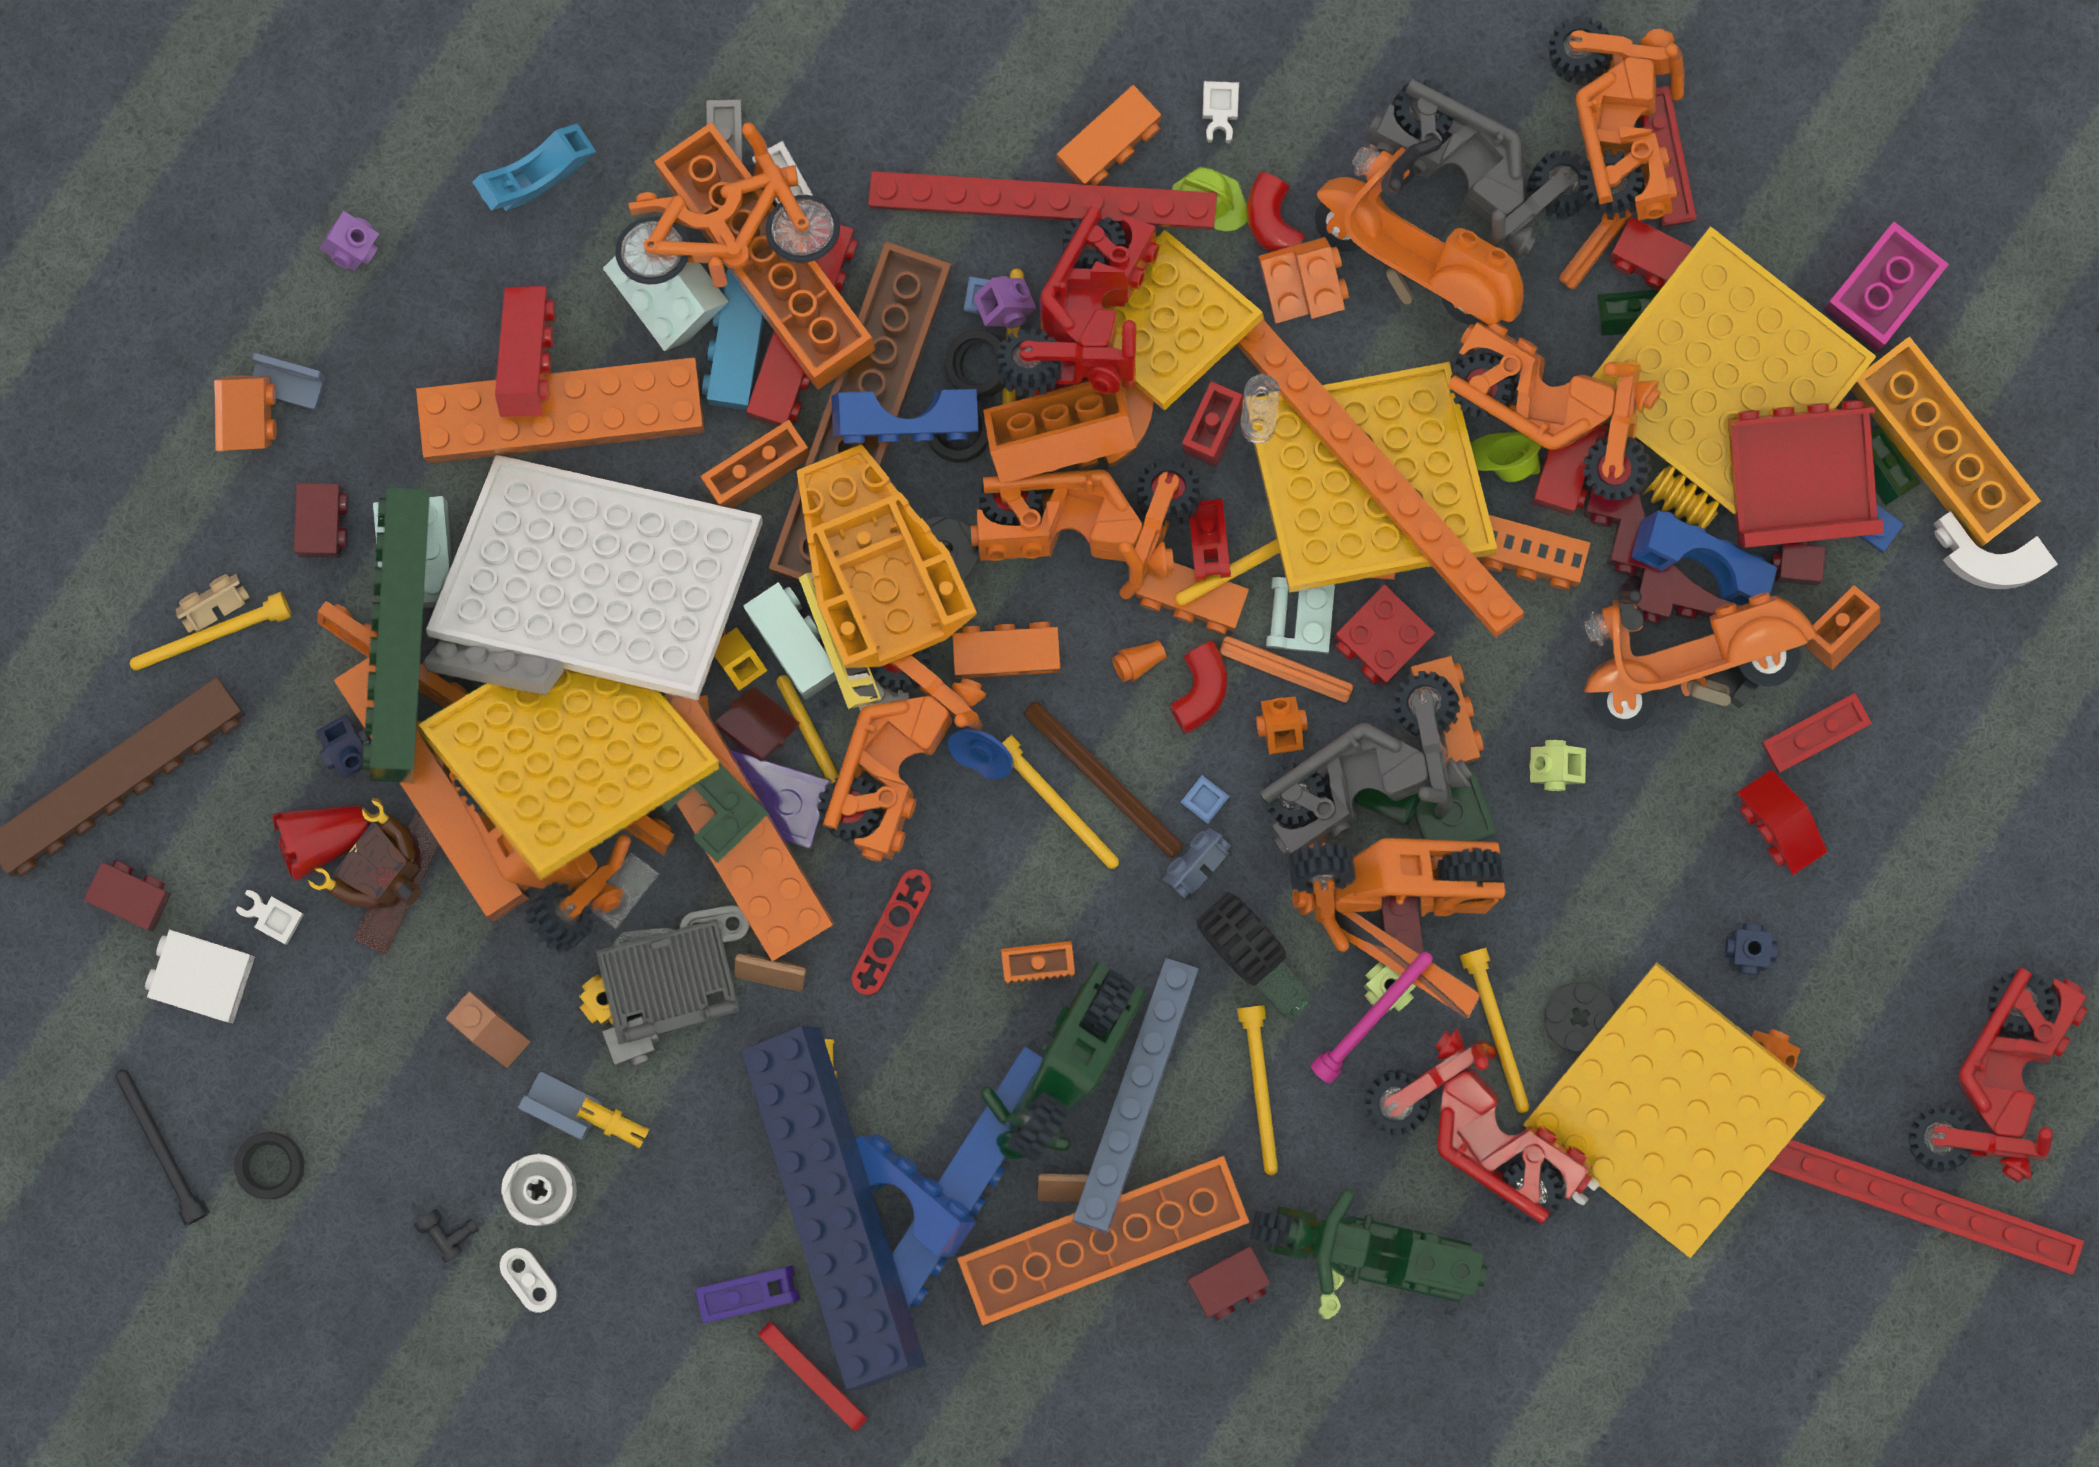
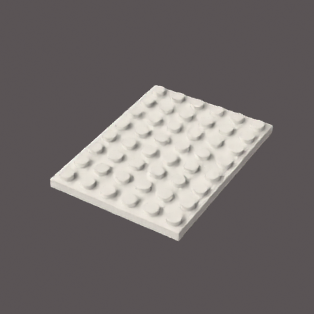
[426,455,763,700]

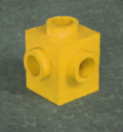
[579,974,614,1026]

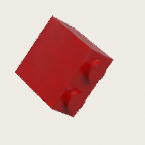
[1334,584,1435,686]

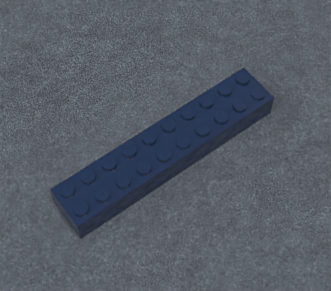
[742,1026,927,1390]

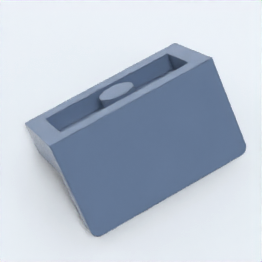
[252,353,326,411]
[518,1072,602,1141]

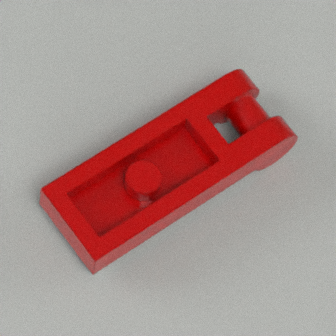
[1189,499,1231,581]

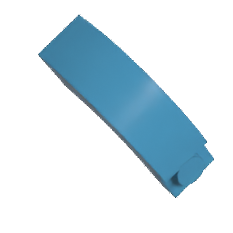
[472,124,596,211]

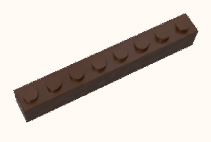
[0,677,245,877]

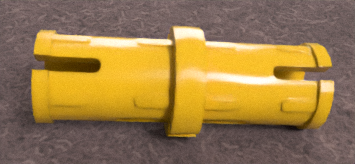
[576,1097,649,1149]

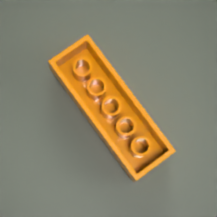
[1851,336,2041,548]

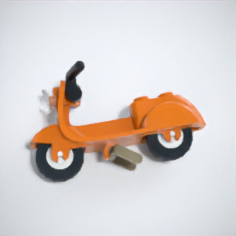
[1315,137,1524,325]
[1584,575,1817,732]

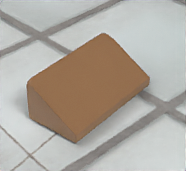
[734,952,808,992]
[1038,1174,1089,1202]

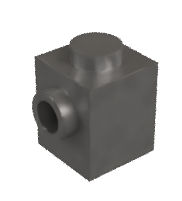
[602,1017,660,1067]

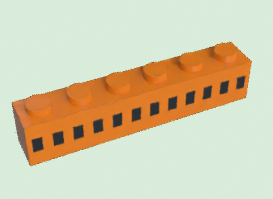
[1477,515,1590,591]

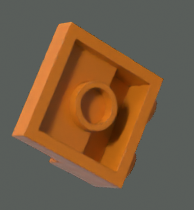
[1258,237,1349,323]

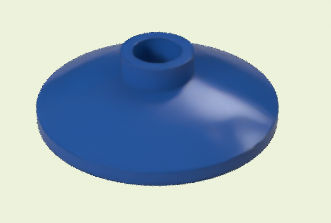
[948,728,1013,779]

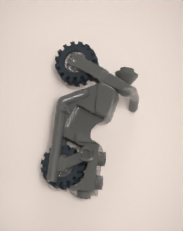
[1366,79,1587,258]
[1260,671,1473,856]

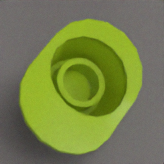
[1172,167,1248,232]
[1470,432,1542,483]

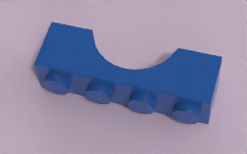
[831,389,978,444]
[1631,510,1777,606]
[856,1134,976,1257]

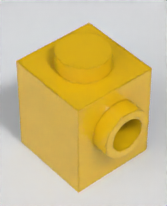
[714,627,768,691]

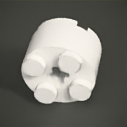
[501,1154,577,1226]

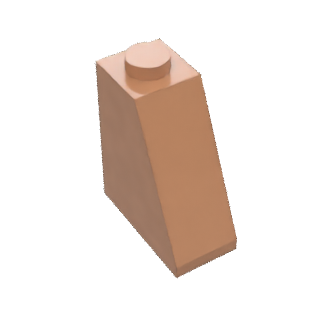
[446,991,531,1068]

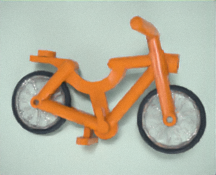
[615,123,840,287]

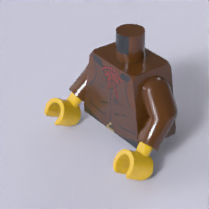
[308,798,421,908]

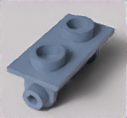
[1162,828,1231,899]

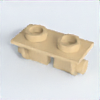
[176,574,250,633]

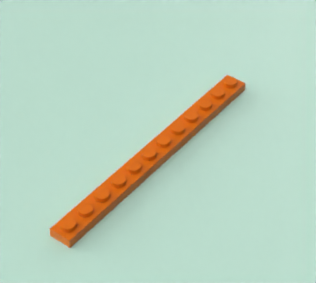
[1236,320,1524,638]
[317,601,675,856]

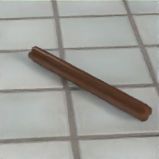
[1024,701,1183,858]

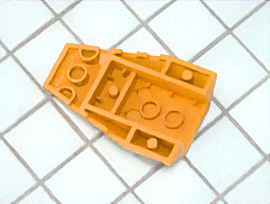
[797,444,977,668]

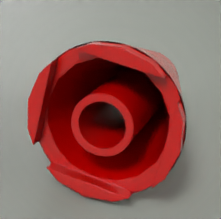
[272,805,372,881]

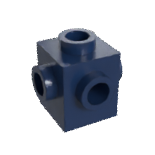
[316,714,371,779]
[1725,923,1778,975]

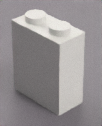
[145,930,255,1024]

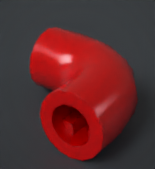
[1246,172,1305,253]
[1169,640,1228,734]

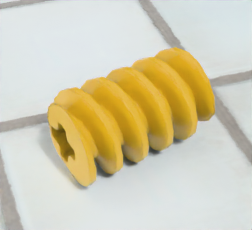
[1642,465,1720,530]

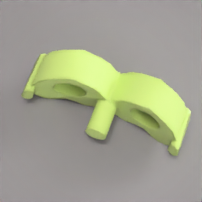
[1318,1271,1344,1319]

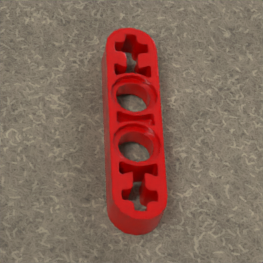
[851,869,931,996]
[758,1321,868,1432]

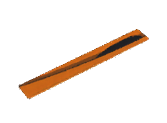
[1314,899,1480,1018]

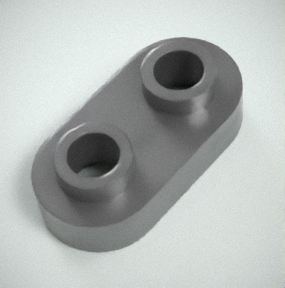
[680,905,750,943]

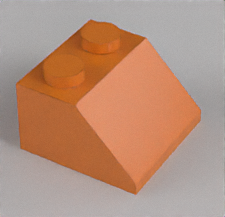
[214,375,277,451]

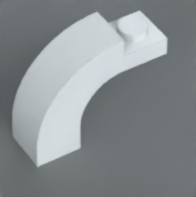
[1934,511,2058,589]

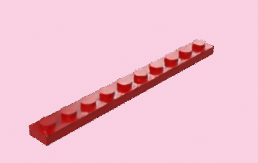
[868,171,1217,230]
[1766,1140,2084,1275]

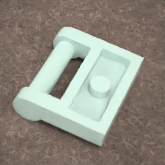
[1266,577,1335,654]

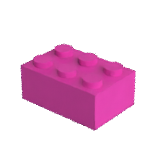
[1823,222,1949,352]

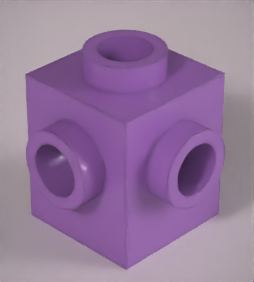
[319,211,379,271]
[973,276,1036,329]

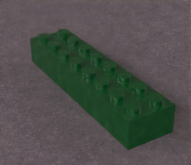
[363,487,430,783]

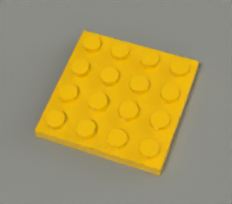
[1102,230,1264,411]

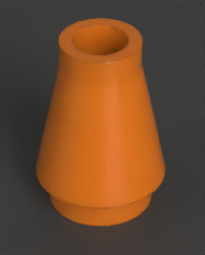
[1112,640,1167,682]

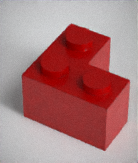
[1737,769,1828,875]

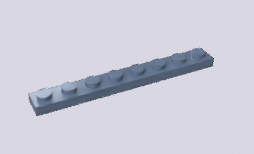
[1073,958,1200,1234]

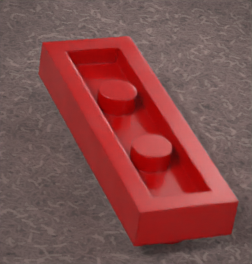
[1761,693,1872,774]

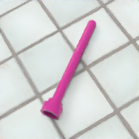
[1311,952,1432,1083]

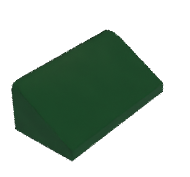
[1597,290,1659,336]
[1871,427,1920,505]

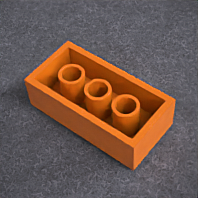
[983,380,1137,484]

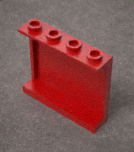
[1728,400,1884,548]

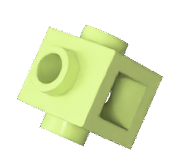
[1529,740,1586,791]
[1363,962,1416,1012]

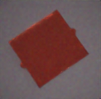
[715,686,800,762]

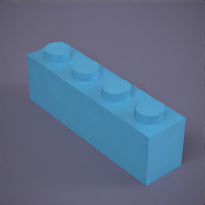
[702,269,765,410]

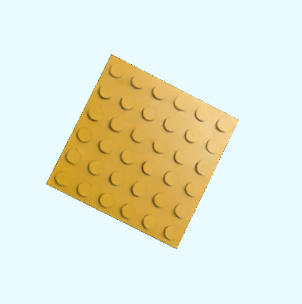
[1592,226,1876,515]
[1245,362,1497,593]
[418,669,719,880]
[1523,962,1825,1258]

